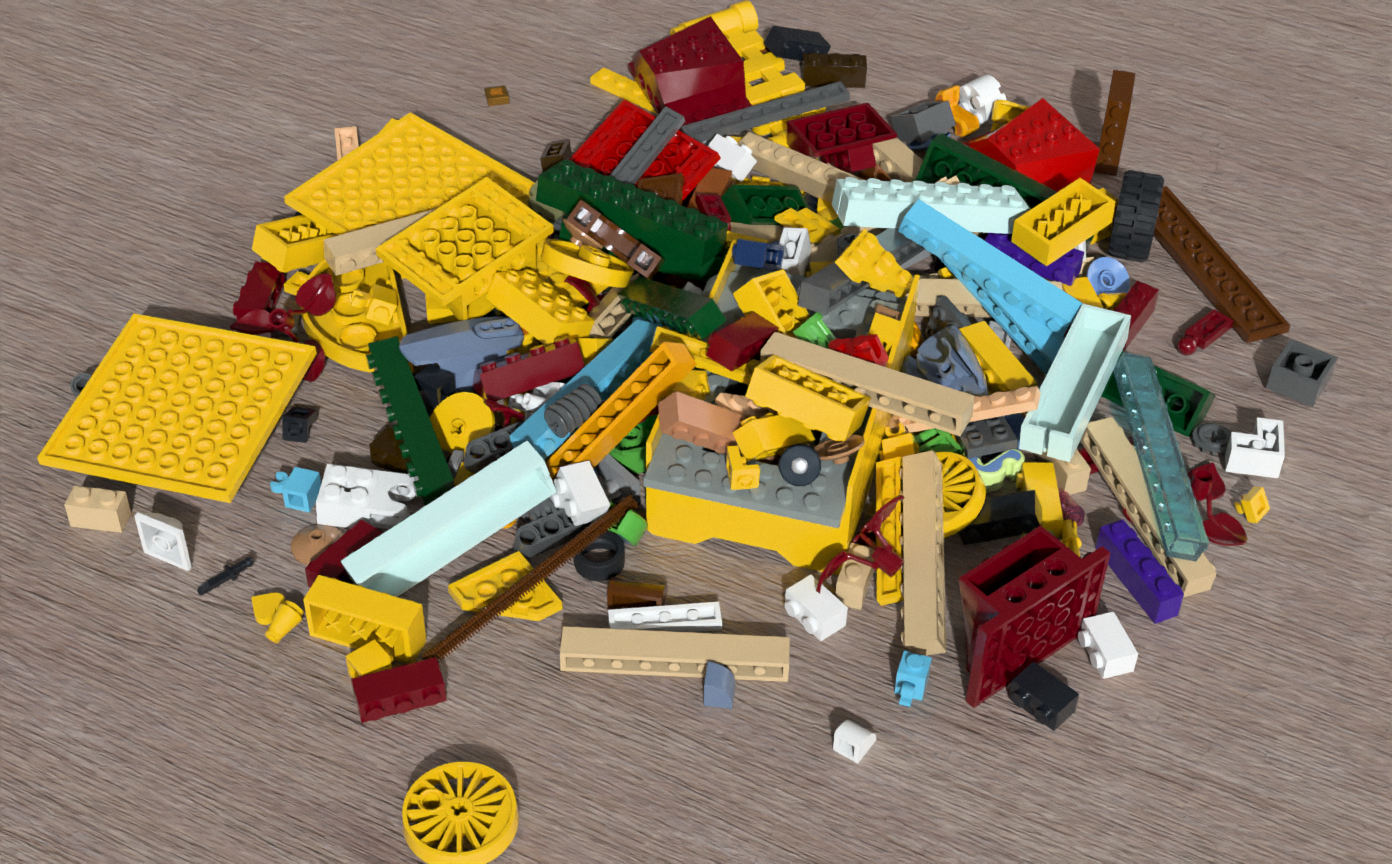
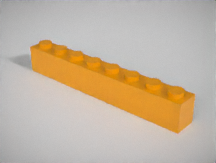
[545,342,697,483]

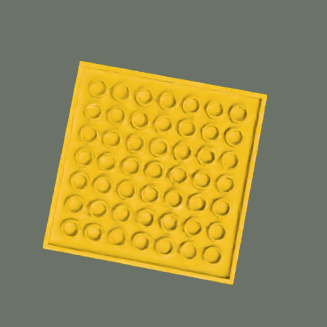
[284,112,535,269]
[37,313,317,503]

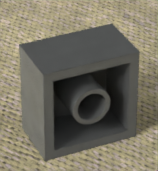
[890,100,956,144]
[1266,339,1338,407]

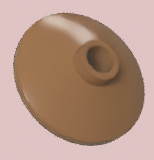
[562,218,604,249]
[813,435,865,464]
[291,524,343,565]

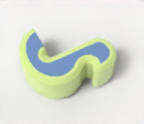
[962,449,1025,492]

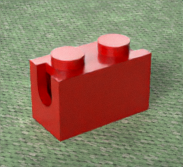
[828,334,889,367]

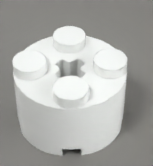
[959,75,1006,125]

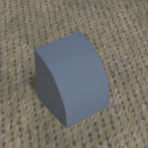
[704,662,736,709]

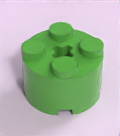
[608,424,651,474]

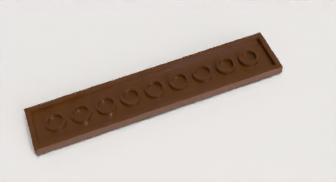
[1154,186,1291,343]

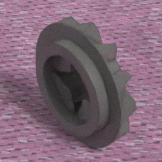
[1192,423,1231,456]

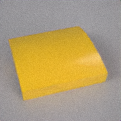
[774,208,840,243]

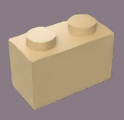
[64,486,131,533]
[835,543,875,610]

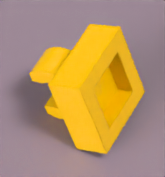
[1234,486,1270,523]

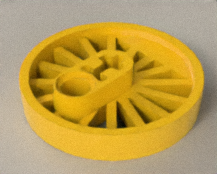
[541,239,634,288]
[935,452,986,538]
[402,762,519,864]

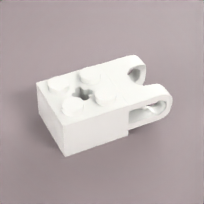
[316,464,415,529]

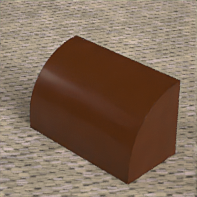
[607,577,668,609]

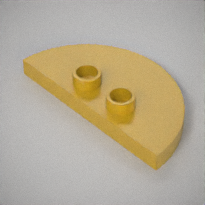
[301,259,414,373]

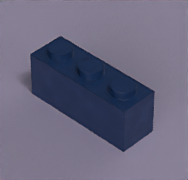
[732,239,785,270]

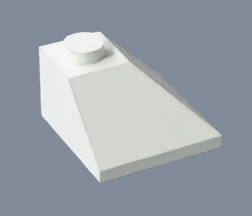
[134,512,192,571]

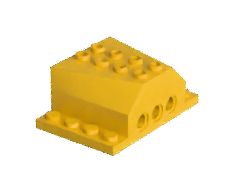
[375,177,554,321]

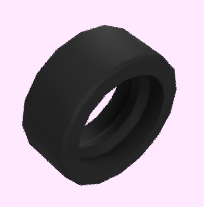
[573,531,625,581]

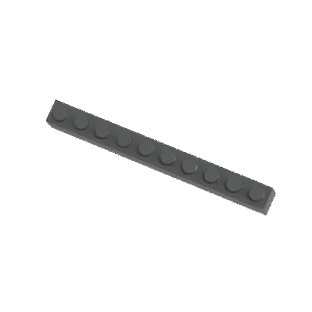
[797,228,925,315]

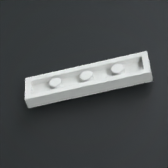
[608,602,722,632]

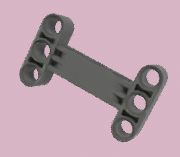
[464,421,585,559]

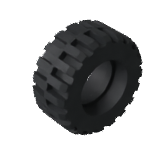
[1108,170,1164,262]

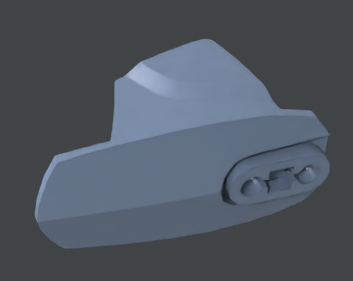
[399,317,524,394]
[902,325,988,397]

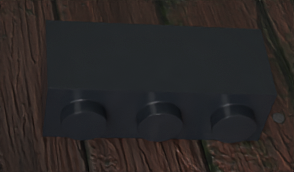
[764,25,831,61]
[957,490,1042,545]

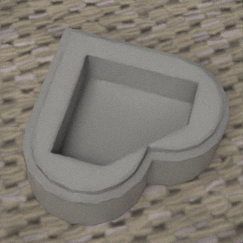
[448,450,464,480]

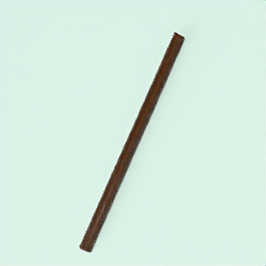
[421,495,638,663]

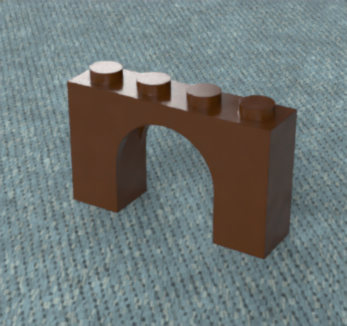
[1095,70,1136,176]
[567,200,665,280]

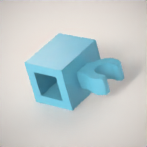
[270,467,321,512]
[894,651,932,707]

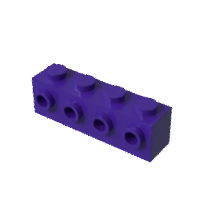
[985,233,1084,286]
[1095,519,1184,624]

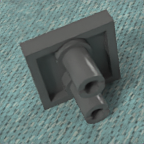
[923,296,971,340]
[955,416,1018,462]

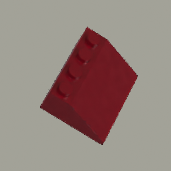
[787,102,897,157]
[472,337,585,401]

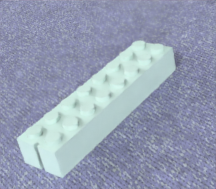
[832,177,1030,234]
[1019,304,1131,462]
[341,441,557,597]

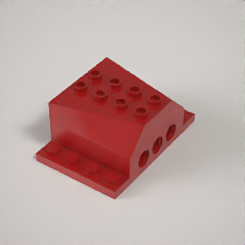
[962,98,1100,192]
[569,99,721,205]

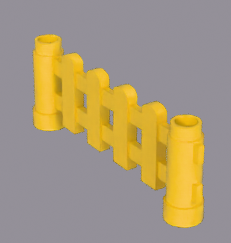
[670,0,849,149]

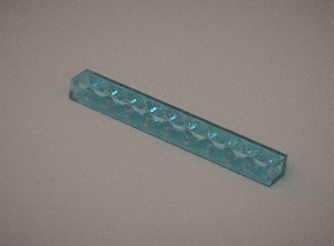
[1113,352,1209,562]

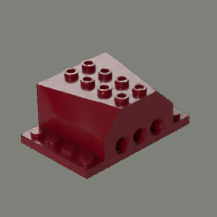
[628,16,752,131]
[959,526,1111,709]

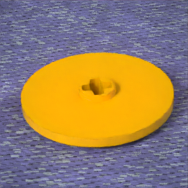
[430,392,495,458]

